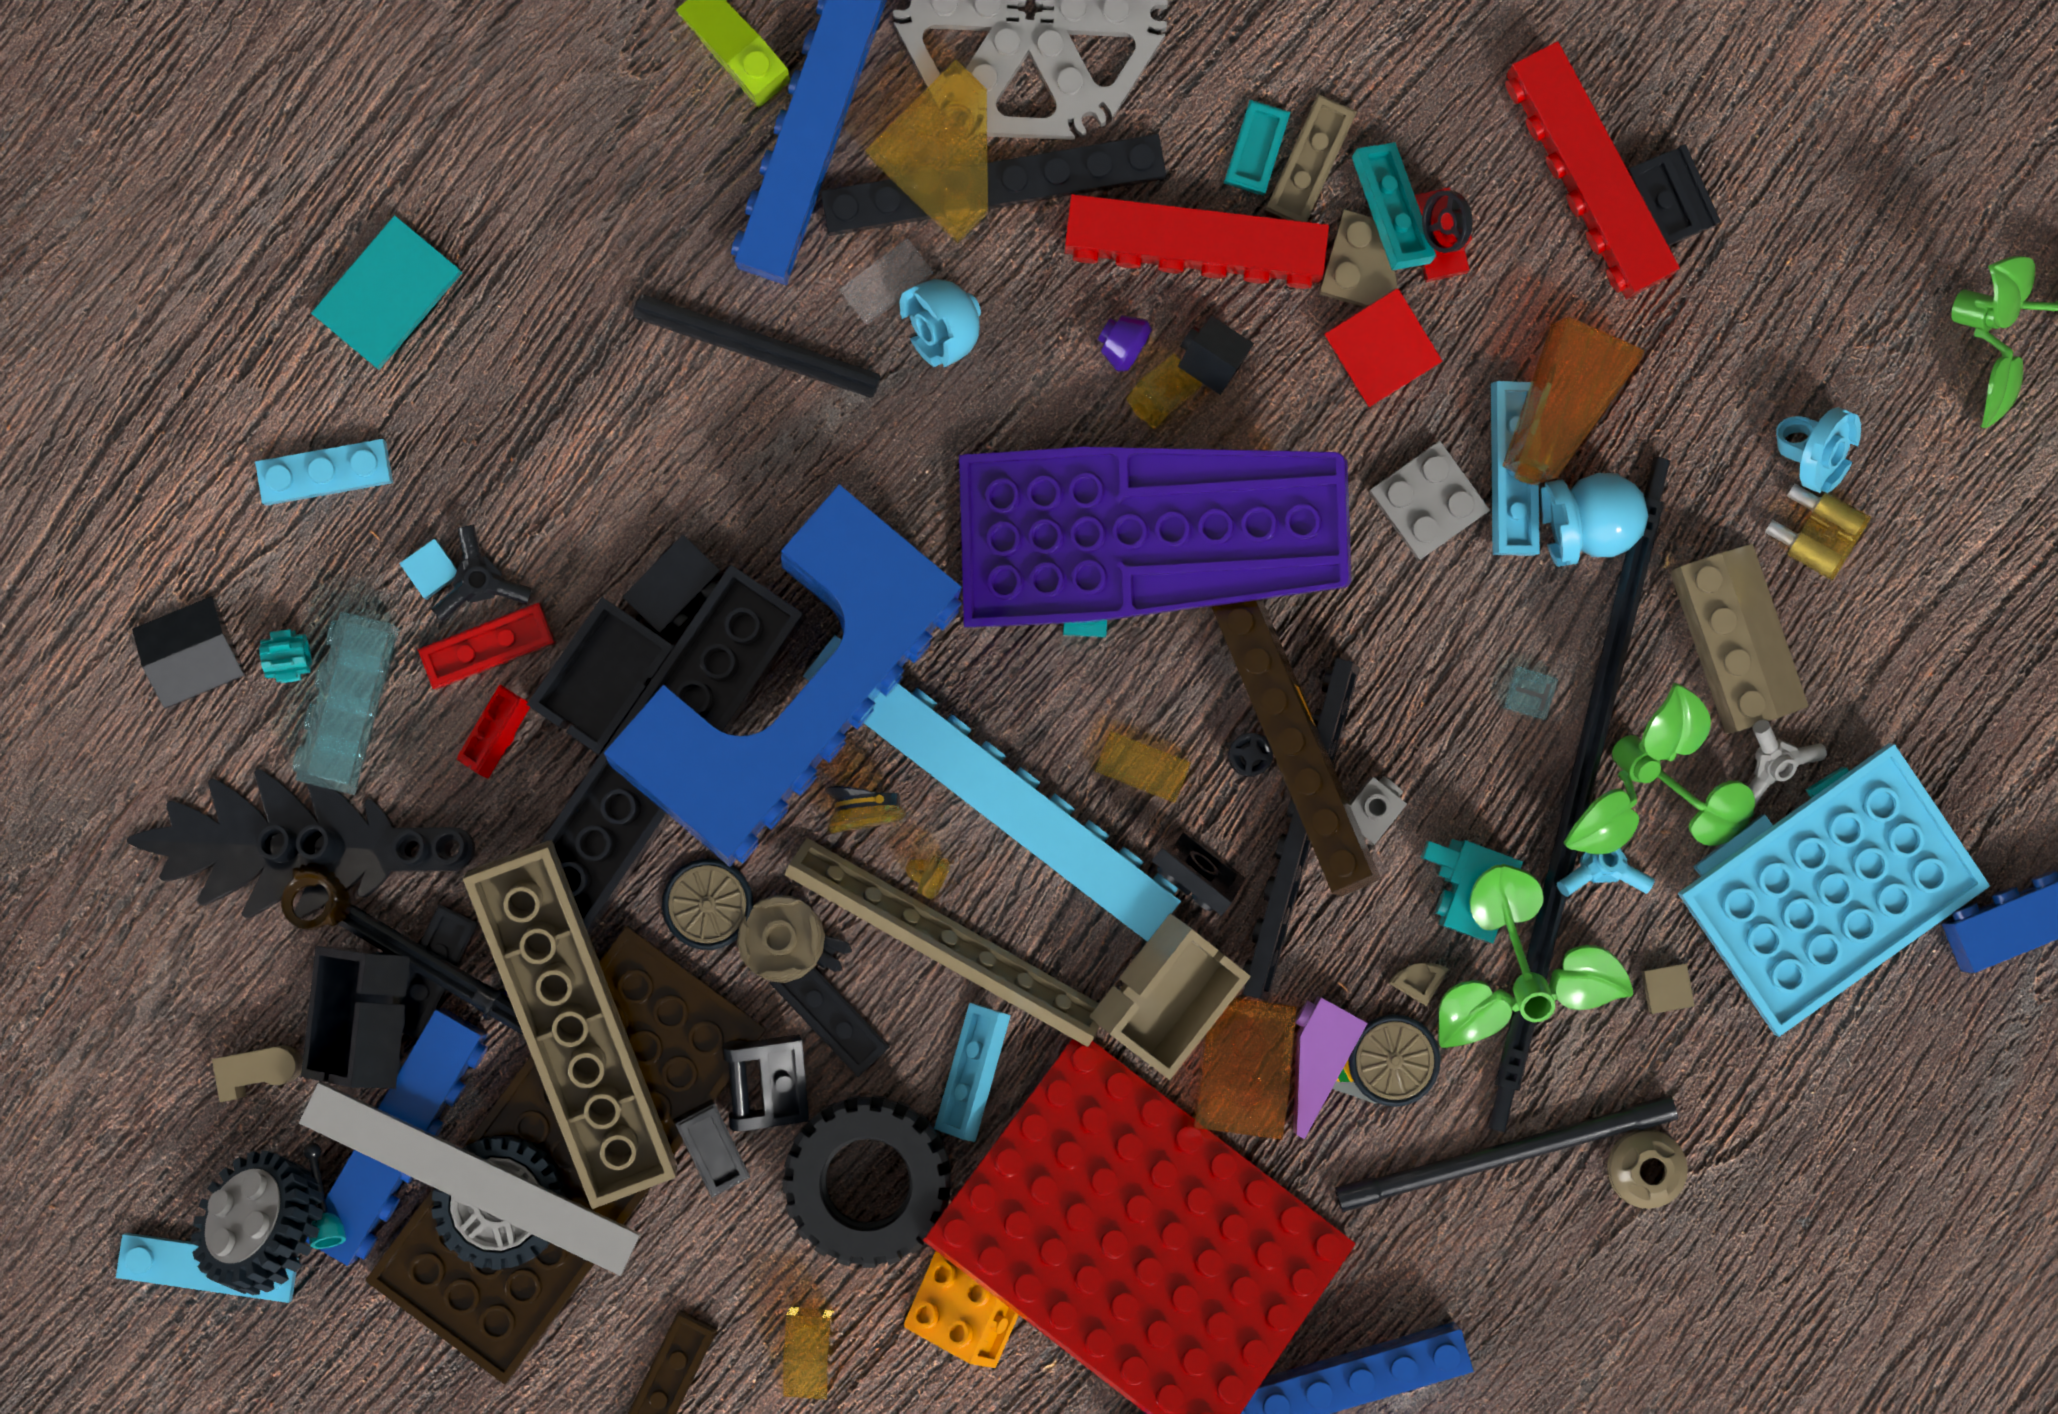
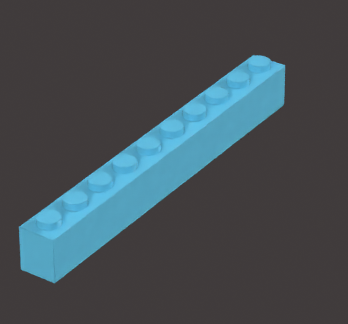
[803,635,1181,942]

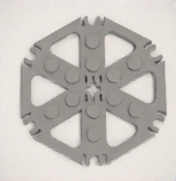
[893,0,1168,140]

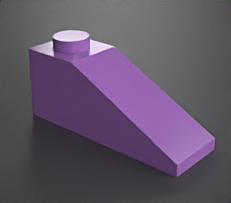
[1293,996,1368,1139]

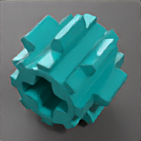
[259,629,312,683]

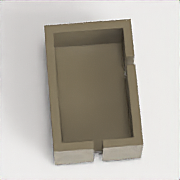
[1089,913,1251,1080]

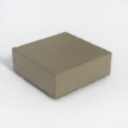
[1641,963,1695,1014]

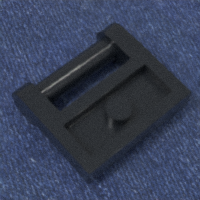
[722,1034,809,1132]

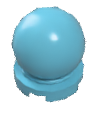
[1540,473,1649,567]

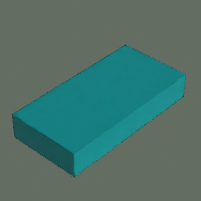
[1224,100,1291,196]

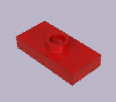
[456,685,530,779]

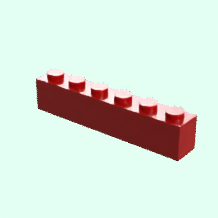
[1505,41,1680,300]
[1064,194,1329,289]

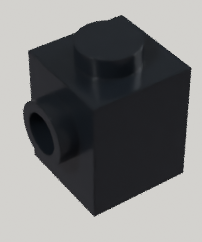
[1177,315,1254,395]

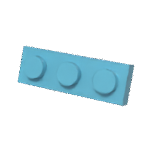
[255,439,393,506]
[934,1003,1011,1142]

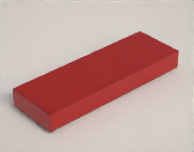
[417,602,556,690]

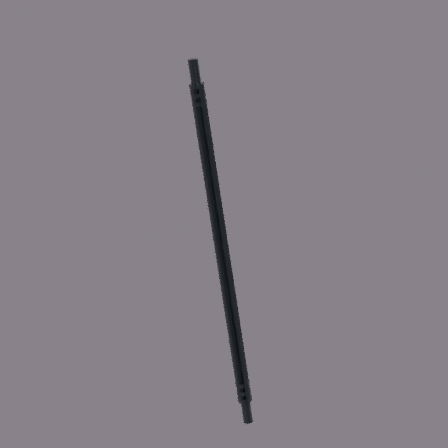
[1488,457,1670,1132]

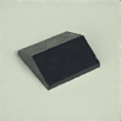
[132,596,246,709]

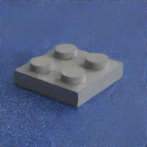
[1368,441,1490,561]

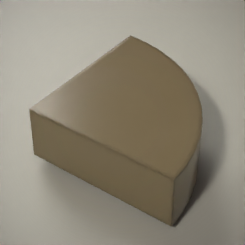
[1388,962,1449,1006]

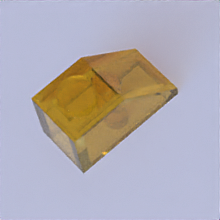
[783,1307,834,1400]

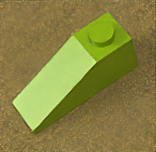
[676,0,791,108]

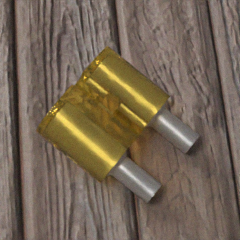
[1765,484,1872,581]

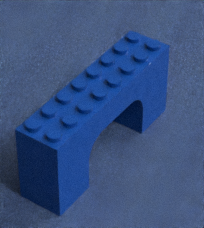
[604,484,962,867]

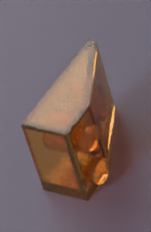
[1193,998,1297,1140]

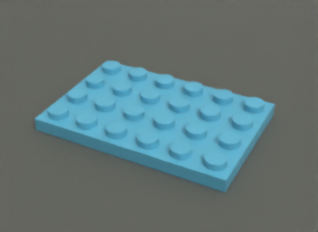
[1678,743,1990,1037]

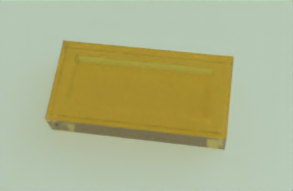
[1094,731,1191,803]

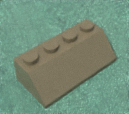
[1670,544,1809,734]

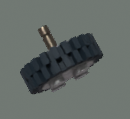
[191,1150,323,1295]

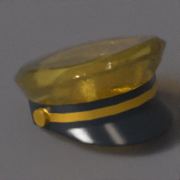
[825,786,906,834]

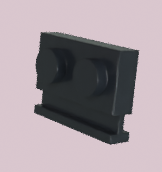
[1628,144,1721,246]

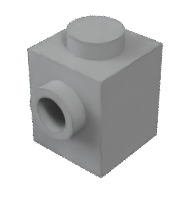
[1349,776,1407,845]

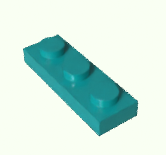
[1352,142,1436,270]

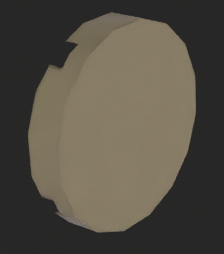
[737,895,825,983]

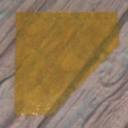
[865,59,988,244]

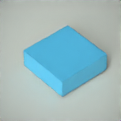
[399,539,458,600]

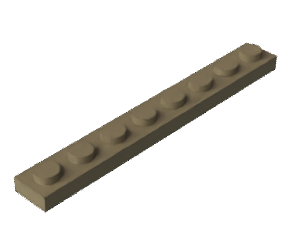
[784,838,1100,1047]

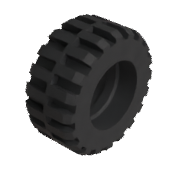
[782,1095,952,1268]

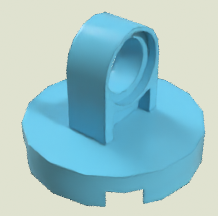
[1776,407,1861,493]

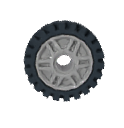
[432,1136,567,1270]

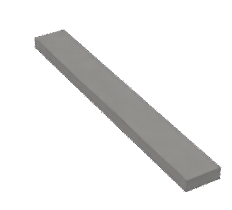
[299,1082,641,1276]

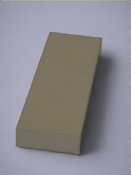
[1264,94,1357,222]

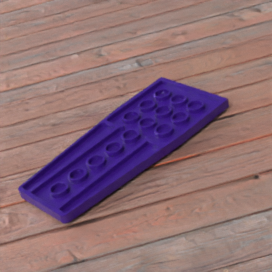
[959,447,1352,628]

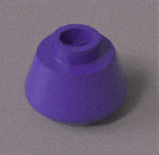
[1097,315,1152,372]

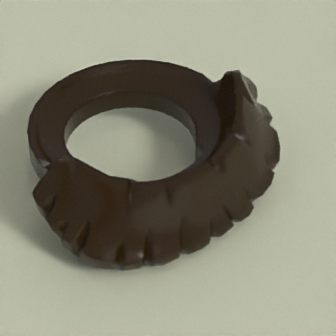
[281,863,351,930]

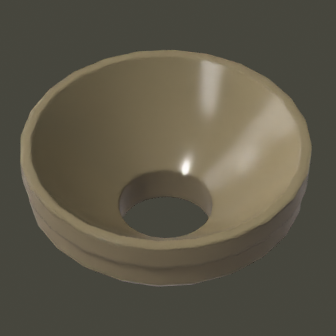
[1607,1129,1688,1209]

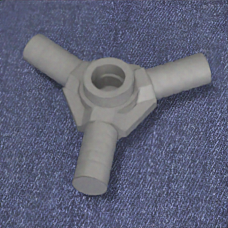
[1748,720,1827,806]

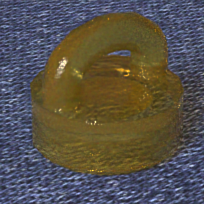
[905,854,951,899]

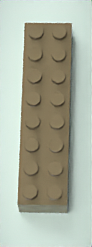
[463,840,677,1209]

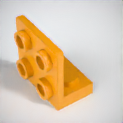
[904,1251,1019,1368]

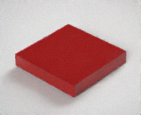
[1323,288,1443,407]

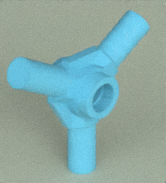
[1557,848,1654,897]

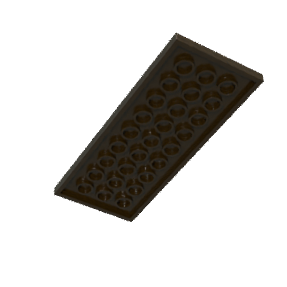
[365,926,768,1385]

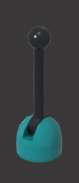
[303,1142,346,1249]

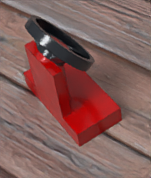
[1415,187,1473,283]

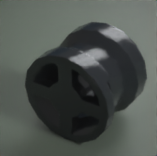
[1228,733,1273,777]

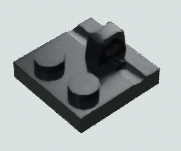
[1152,824,1245,916]

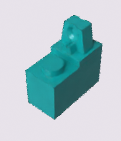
[1420,839,1523,944]

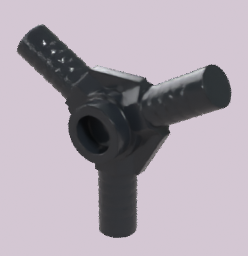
[431,525,532,622]

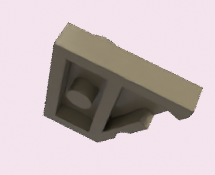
[1319,209,1398,307]

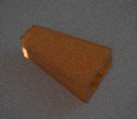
[1502,317,1645,485]

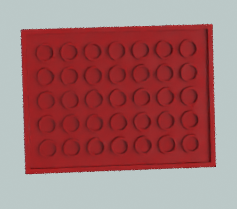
[923,1039,1356,1414]

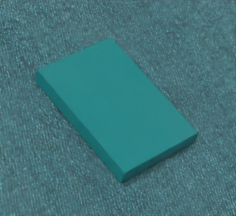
[311,215,463,370]

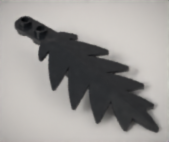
[127,769,475,919]

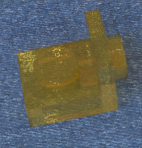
[1126,353,1203,429]

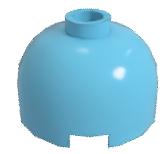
[899,279,981,367]

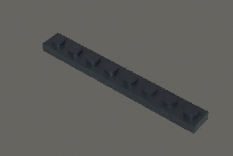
[821,134,1166,236]
[1243,658,1360,1001]

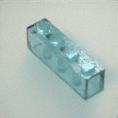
[293,611,399,795]

